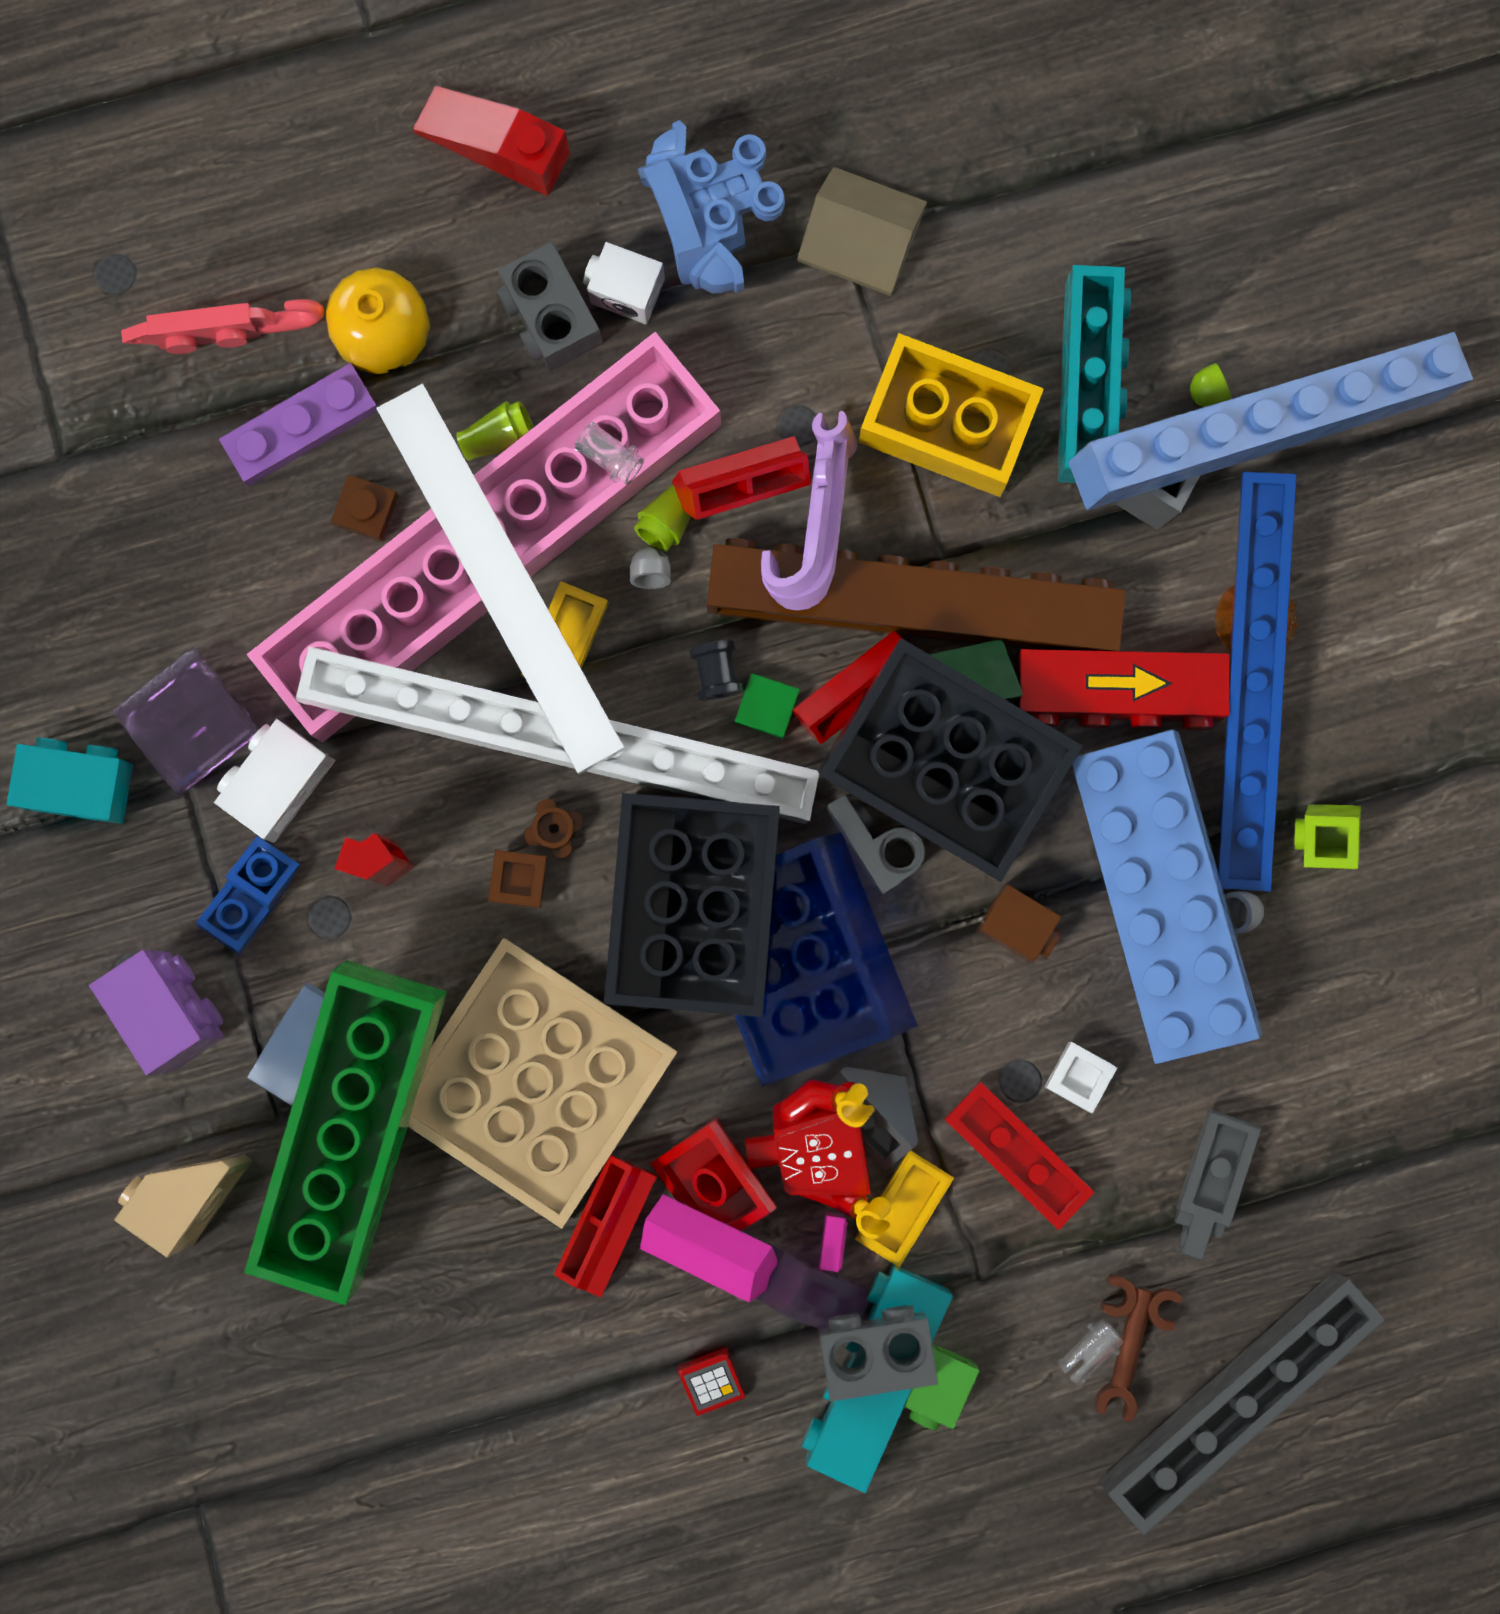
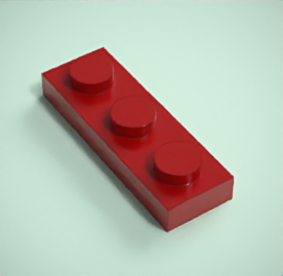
[943,1081,1095,1230]

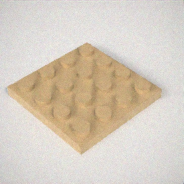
[407,938,678,1229]

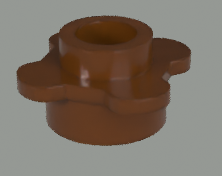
[524,799,584,859]

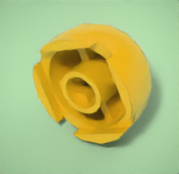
[326,267,430,374]

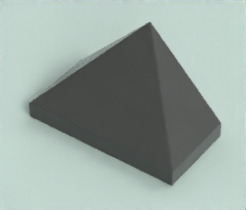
[827,1066,918,1171]

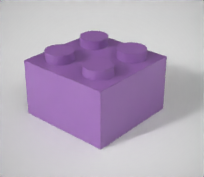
[89,950,225,1075]

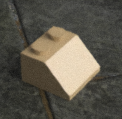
[114,1154,253,1257]

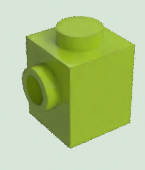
[1295,804,1361,869]

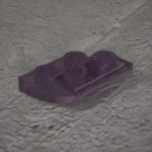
[112,647,259,796]

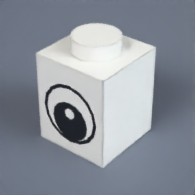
[583,242,665,325]

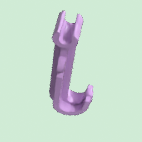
[761,411,858,610]

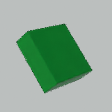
[735,673,800,739]

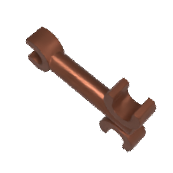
[1094,1275,1182,1422]

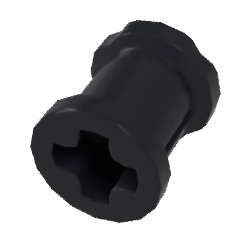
[689,640,744,701]

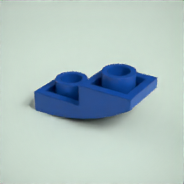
[196,836,300,956]

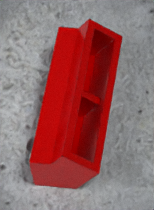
[672,436,812,520]
[792,630,901,745]
[335,833,414,886]
[554,1155,657,1298]

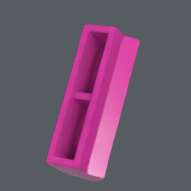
[640,1194,778,1302]

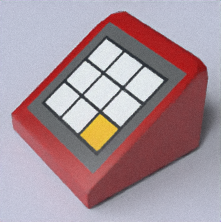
[677,1347,746,1416]

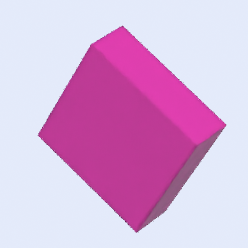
[819,1212,848,1272]

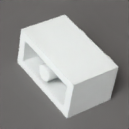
[214,719,336,843]

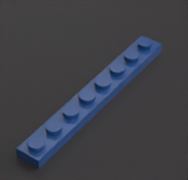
[1217,472,1296,892]

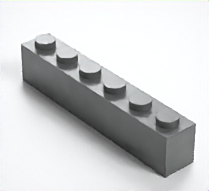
[1099,1272,1385,1536]

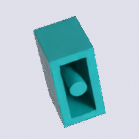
[6,737,133,824]

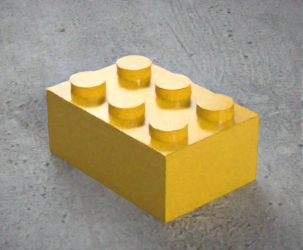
[858,333,1044,498]

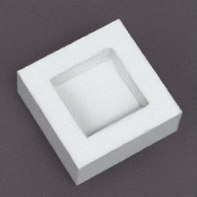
[1044,1042,1117,1114]

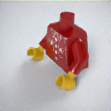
[745,1080,891,1239]

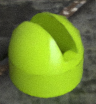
[1190,363,1232,407]

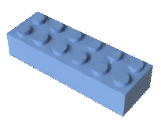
[1072,730,1263,1064]

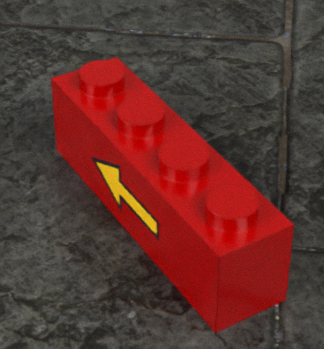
[1015,649,1229,730]

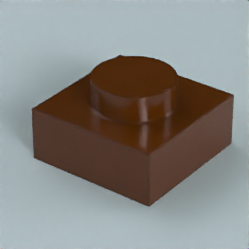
[331,474,399,542]
[488,850,548,909]

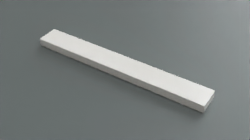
[376,383,625,775]

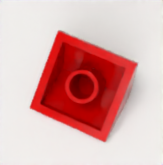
[650,1116,777,1231]

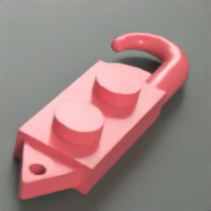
[121,299,324,354]

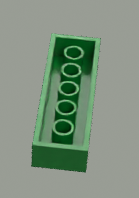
[244,960,447,1306]

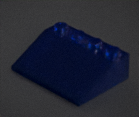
[734,832,918,1086]

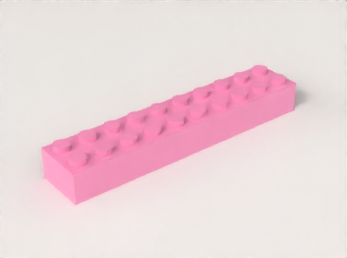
[247,332,721,742]

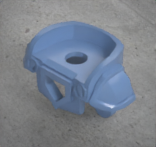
[638,120,785,294]

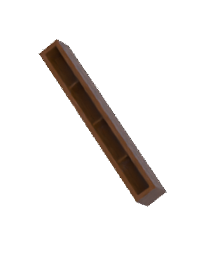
[706,538,1126,651]

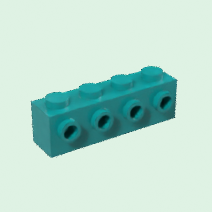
[1057,265,1131,483]

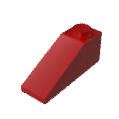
[413,86,570,197]

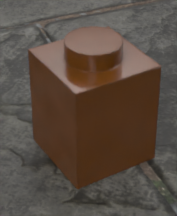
[976,884,1062,963]

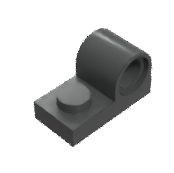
[826,795,925,896]

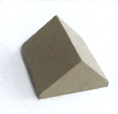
[797,167,927,296]

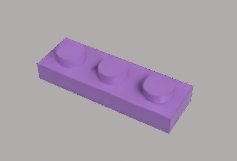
[219,363,377,486]

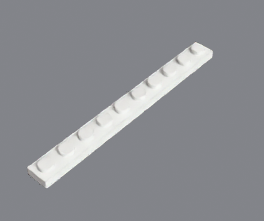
[296,646,819,824]

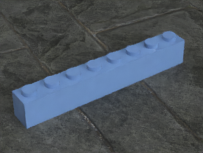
[1068,332,1473,511]

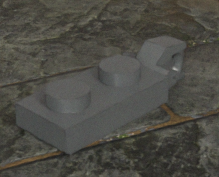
[1174,1109,1261,1260]

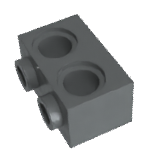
[496,241,603,372]
[819,1305,938,1402]

